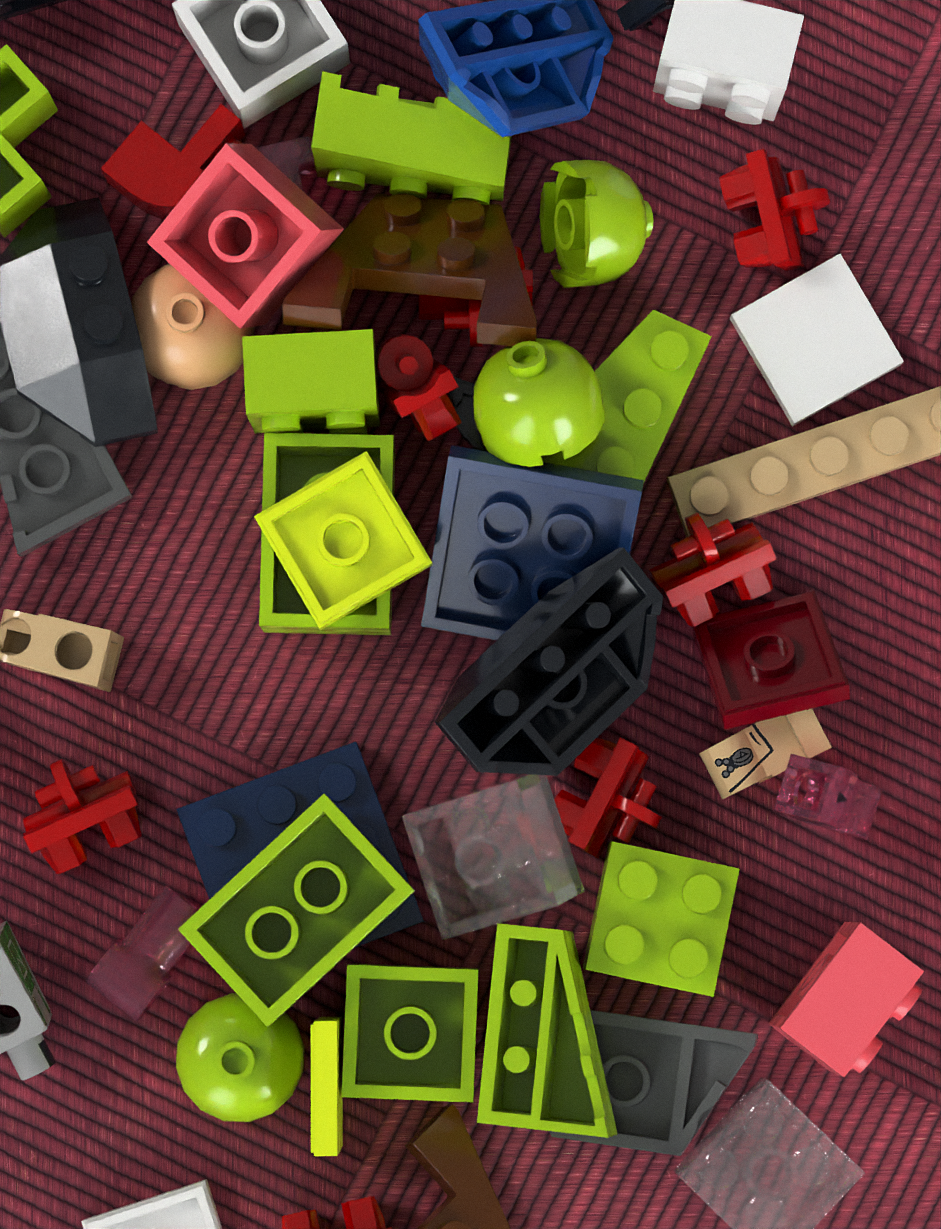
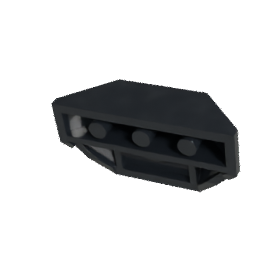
[0,197,158,447]
[435,548,663,776]

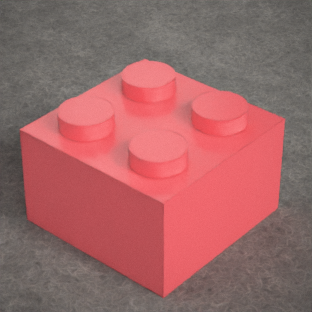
[147,143,344,329]
[768,922,924,1077]

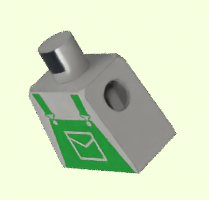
[0,921,56,1080]

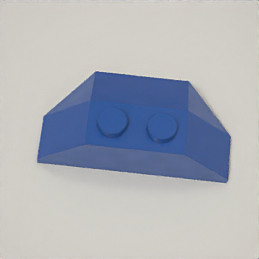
[418,0,614,137]

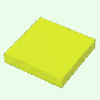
[254,451,433,630]
[311,1017,343,1156]

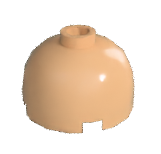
[131,264,255,390]

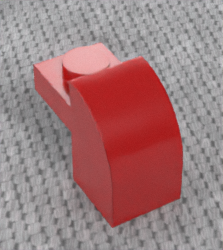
[101,104,245,219]

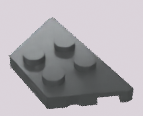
[550,1010,758,1156]

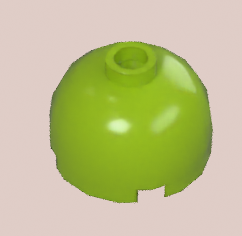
[539,160,653,288]
[473,338,605,467]
[176,993,305,1122]

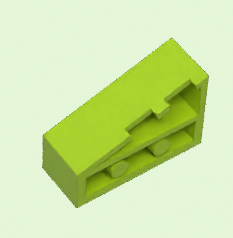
[311,71,512,205]
[541,310,712,484]
[477,923,618,1138]

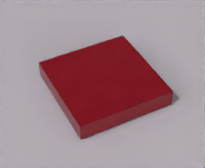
[692,591,850,730]

